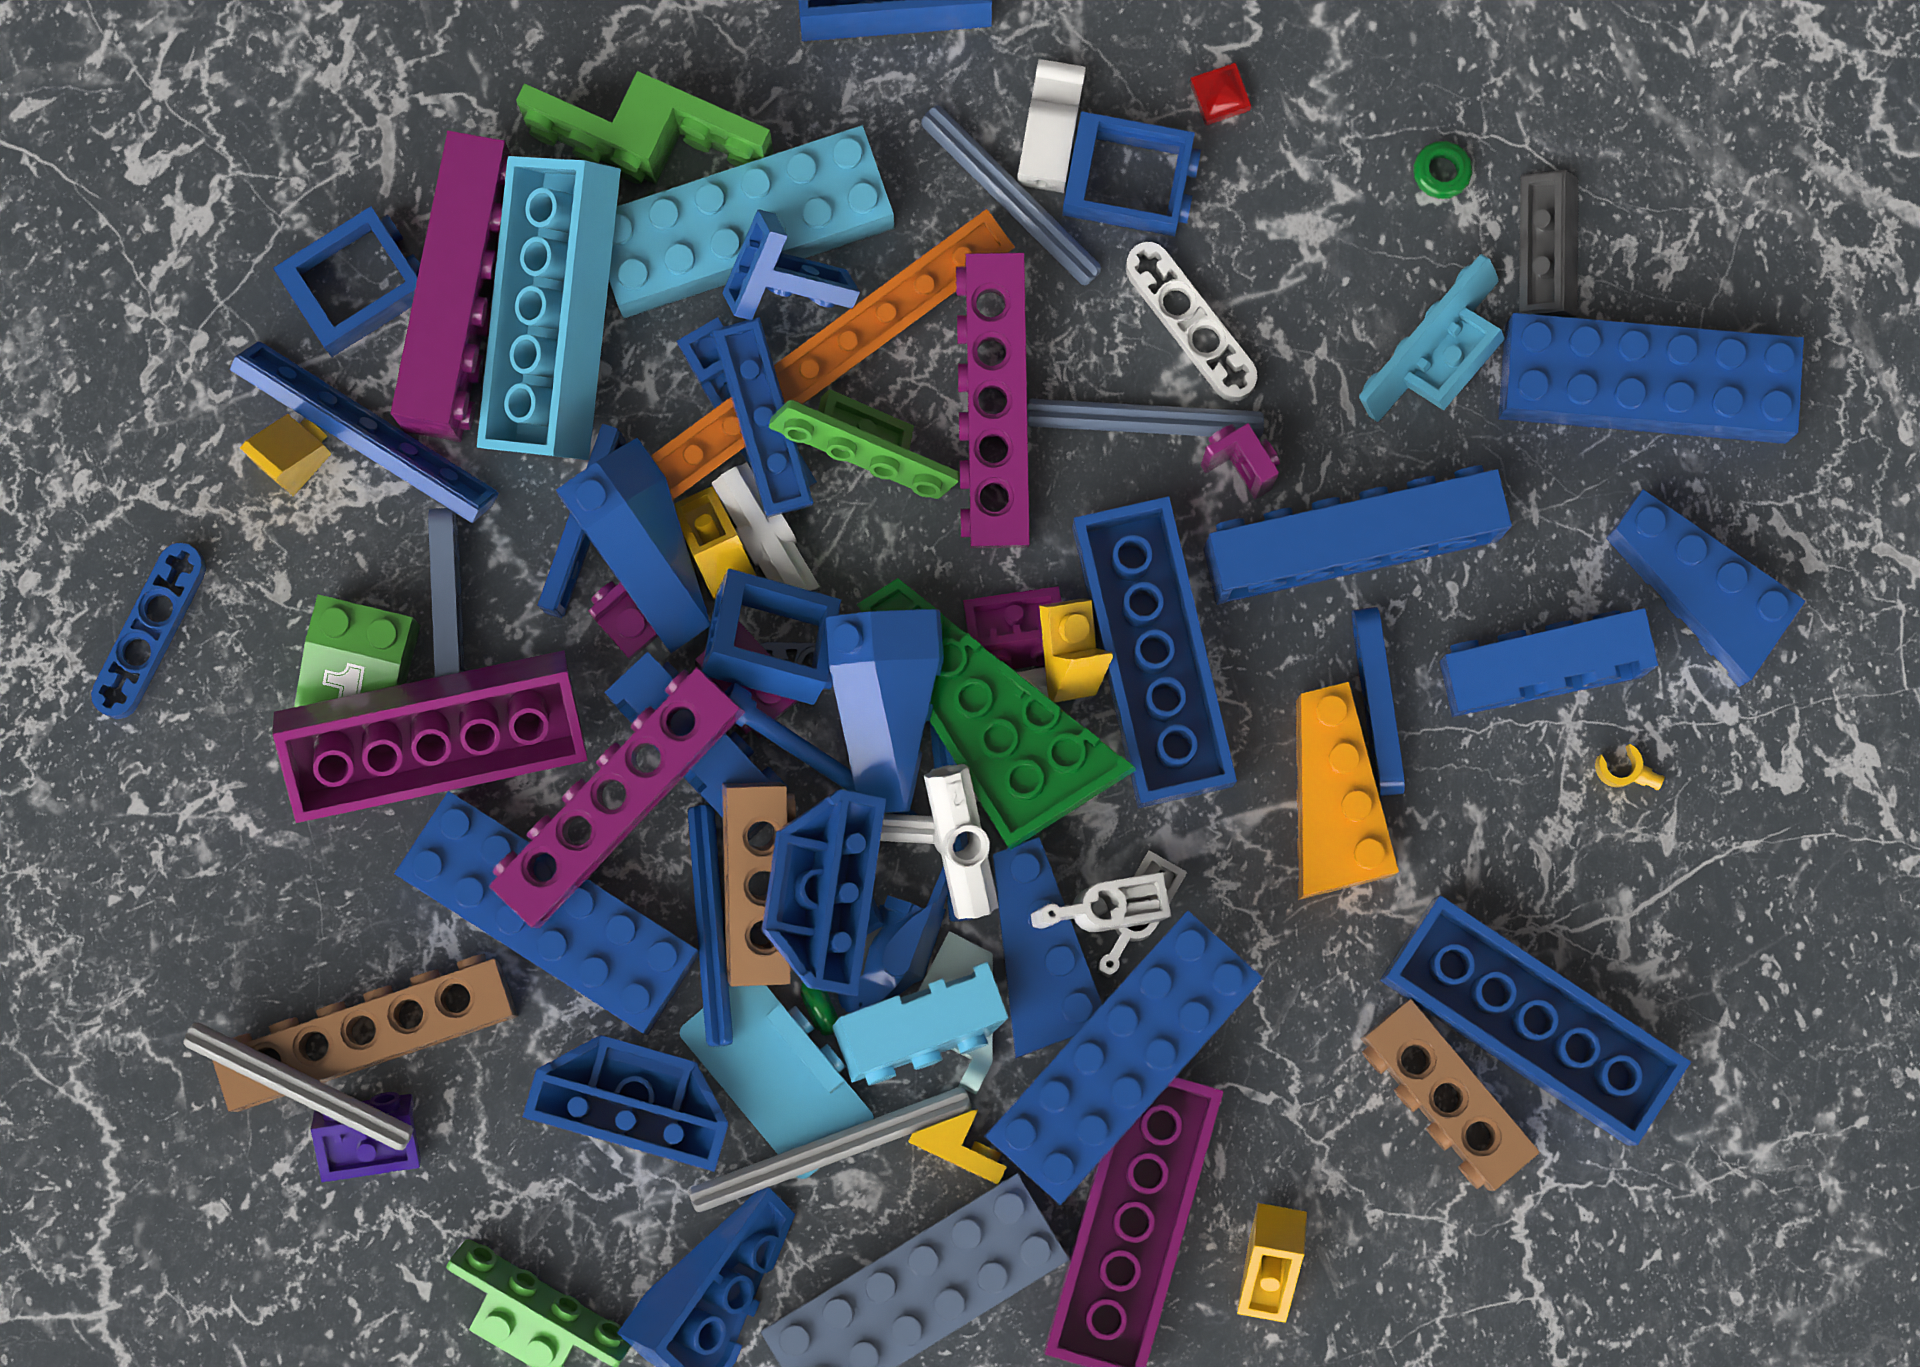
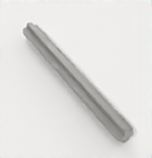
[689,1087,972,1212]

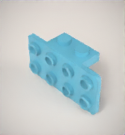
[680,985,874,1179]

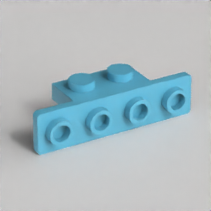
[1359,254,1505,422]

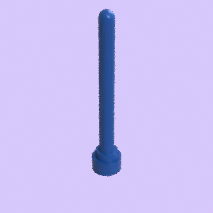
[725,682,917,815]

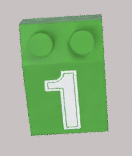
[294,594,421,707]

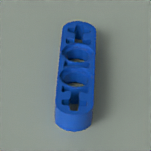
[91,543,206,719]
[1352,607,1405,797]

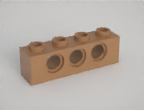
[722,782,796,987]
[1360,999,1540,1191]

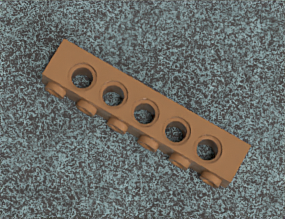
[212,954,518,1112]

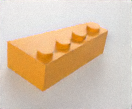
[1296,682,1399,900]

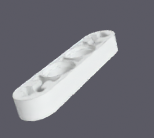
[1126,242,1257,402]

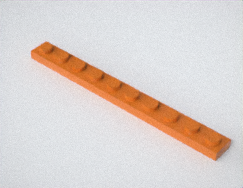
[651,209,1015,500]

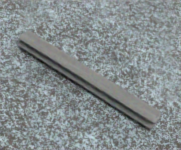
[183,1022,413,1150]

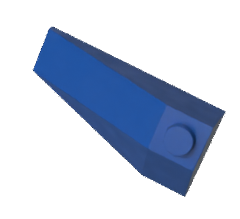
[556,438,710,653]
[826,609,944,813]
[617,1187,795,1367]

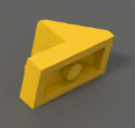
[1039,598,1113,703]
[908,1109,1006,1185]

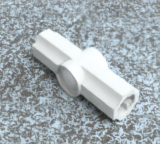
[711,463,820,592]
[924,764,999,919]

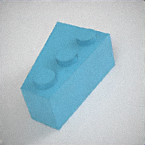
[832,962,1008,1085]

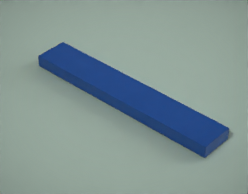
[230,341,499,523]

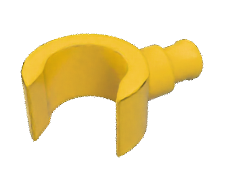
[1595,744,1665,791]

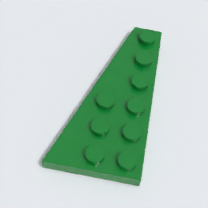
[857,578,1136,850]

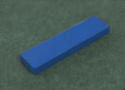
[712,317,814,518]
[537,424,627,619]

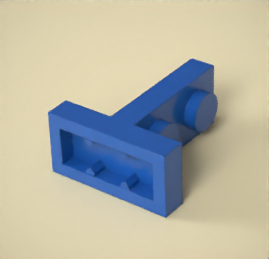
[722,209,860,320]

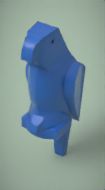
[838,865,949,1013]

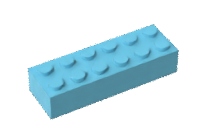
[609,125,894,319]
[477,156,621,460]

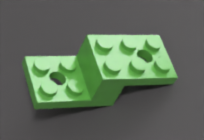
[516,71,774,184]

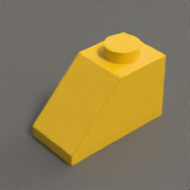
[240,414,332,497]
[674,486,756,599]
[1237,1203,1307,1323]

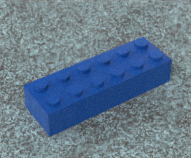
[1498,313,1804,444]
[1204,465,1512,605]
[1072,496,1237,809]
[394,791,699,1035]
[1379,895,1691,1146]
[985,910,1263,1205]

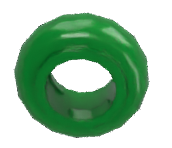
[1413,141,1472,199]
[800,982,839,1036]

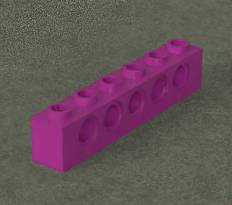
[956,253,1029,548]
[489,667,745,928]

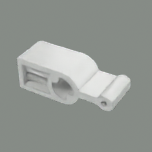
[1018,59,1086,193]
[1098,850,1187,978]
[1030,873,1171,932]

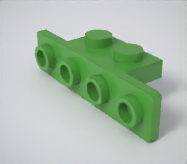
[769,389,960,499]
[446,1239,632,1367]

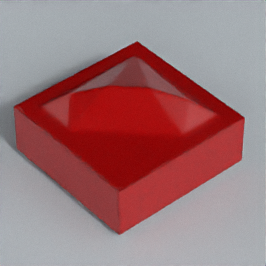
[1190,62,1251,126]

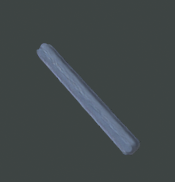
[921,105,1101,286]
[1027,399,1264,439]

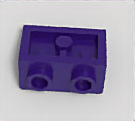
[310,1092,421,1182]

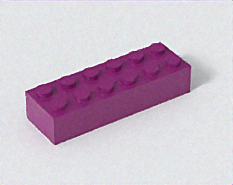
[390,130,511,442]
[273,650,588,823]
[1043,1077,1223,1367]

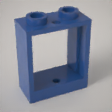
[1062,111,1201,237]
[273,206,420,357]
[701,568,841,705]

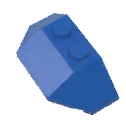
[762,790,886,996]
[523,1035,729,1172]

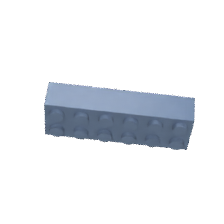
[761,1174,1069,1367]

